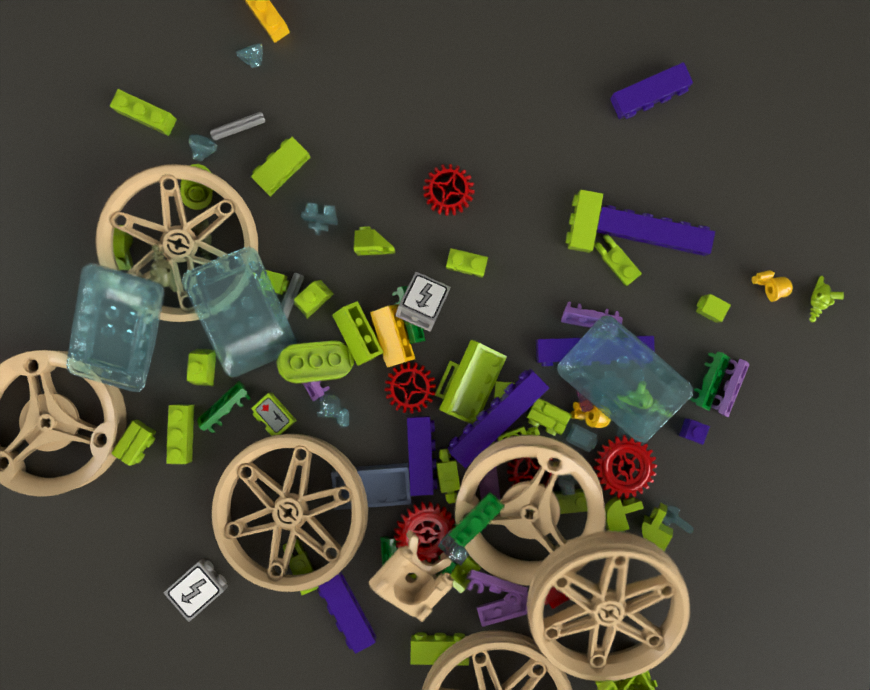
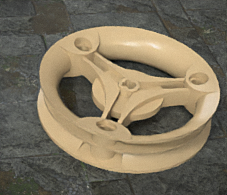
[0,350,127,496]
[455,435,605,586]

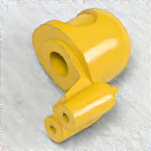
[751,270,793,302]
[570,402,611,428]

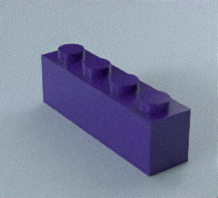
[610,62,693,119]
[407,416,437,496]
[317,571,377,654]

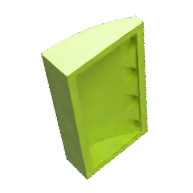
[439,340,507,424]

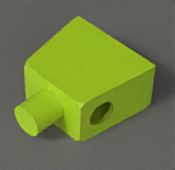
[294,280,334,319]
[187,349,216,386]

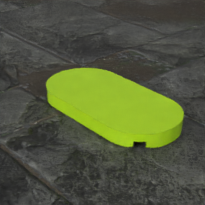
[277,340,354,383]

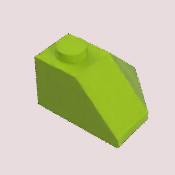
[354,227,395,256]

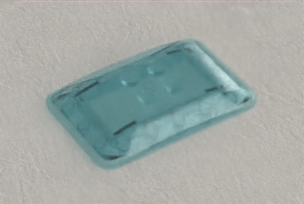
[182,247,297,377]
[66,263,164,392]
[557,315,693,442]

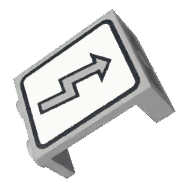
[395,272,451,332]
[164,557,228,622]

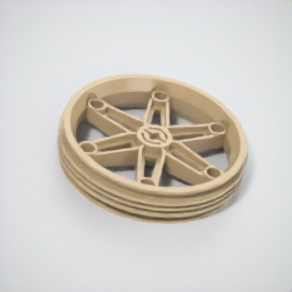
[96,164,258,322]
[212,434,368,592]
[527,531,689,681]
[422,630,572,690]

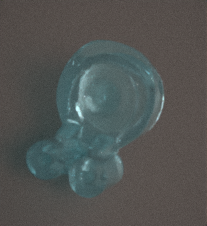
[317,394,349,428]

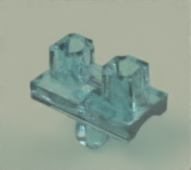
[301,202,338,235]
[555,473,579,495]

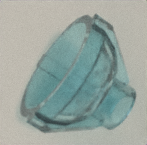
[236,43,263,68]
[188,134,217,161]

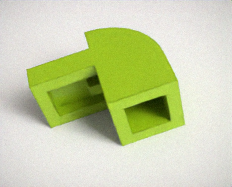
[113,225,133,270]
[604,496,644,532]
[642,502,673,551]
[449,550,481,593]

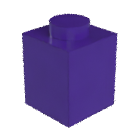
[679,418,710,445]

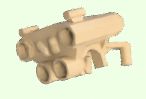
[369,531,454,621]

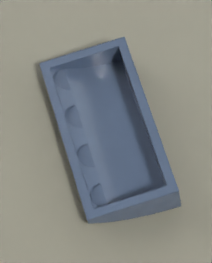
[331,463,411,510]

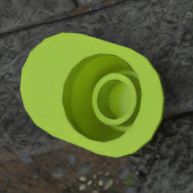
[180,164,213,210]

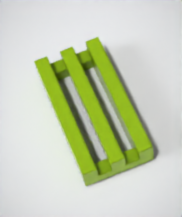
[435,361,459,399]

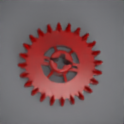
[593,435,657,499]
[394,502,455,563]

